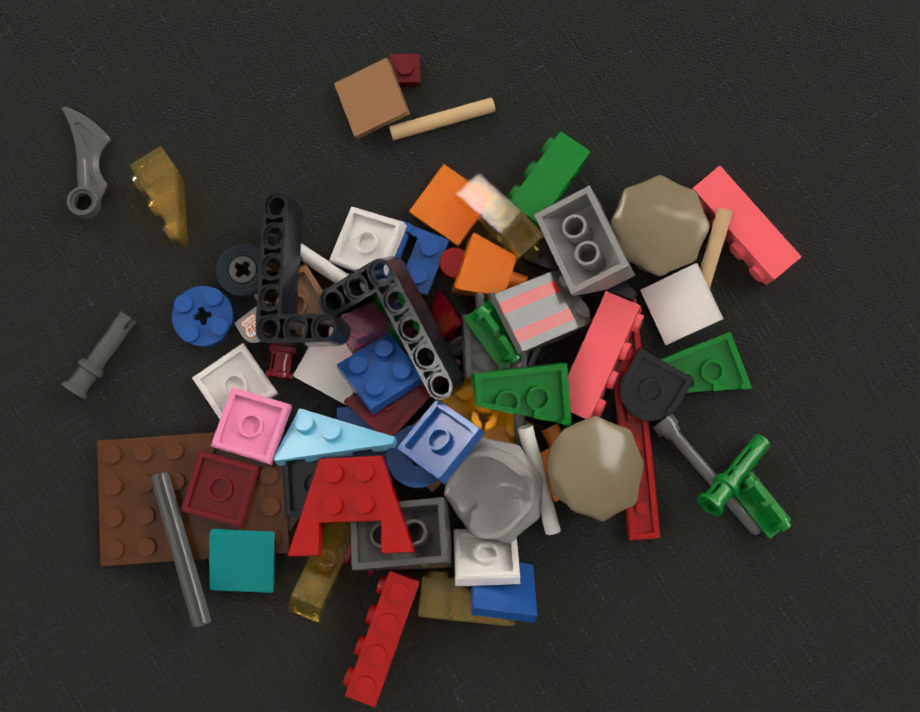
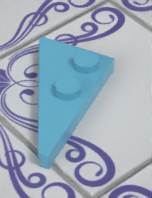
[273,408,398,466]

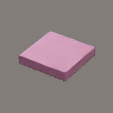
[211,387,292,465]

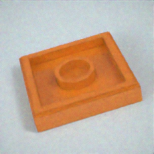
[409,164,493,248]

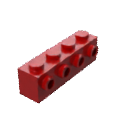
[342,570,421,707]

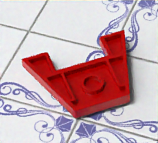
[288,456,416,557]

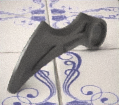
[62,107,112,220]

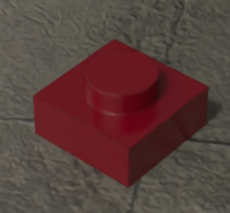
[390,54,420,87]

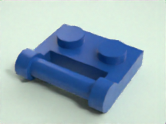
[387,221,449,297]

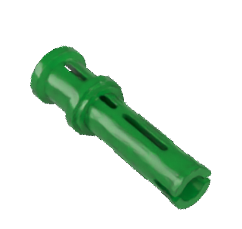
[697,434,771,517]

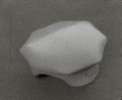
[444,438,543,543]

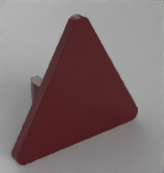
[427,290,461,352]

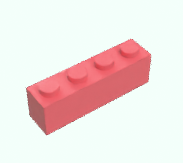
[692,166,801,286]
[568,291,644,419]

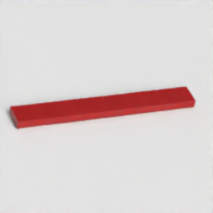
[613,299,661,541]

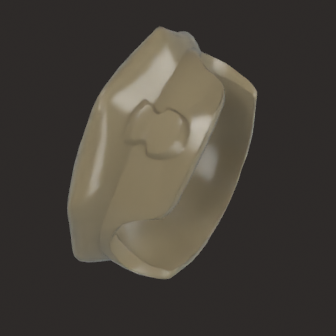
[611,175,710,276]
[547,416,644,522]

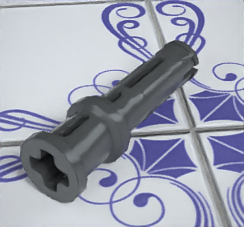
[61,311,137,400]

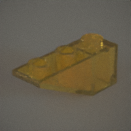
[130,146,188,247]
[456,173,544,261]
[289,523,351,622]

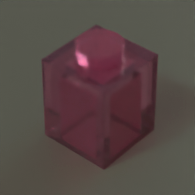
[340,302,389,355]

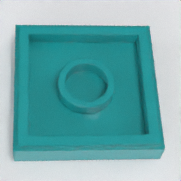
[209,529,275,593]

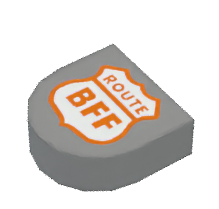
[234,306,262,343]

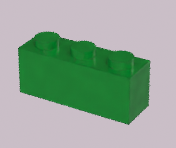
[507,131,591,231]

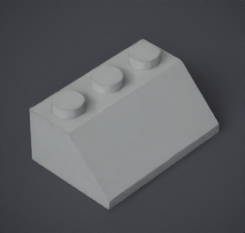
[534,185,635,296]

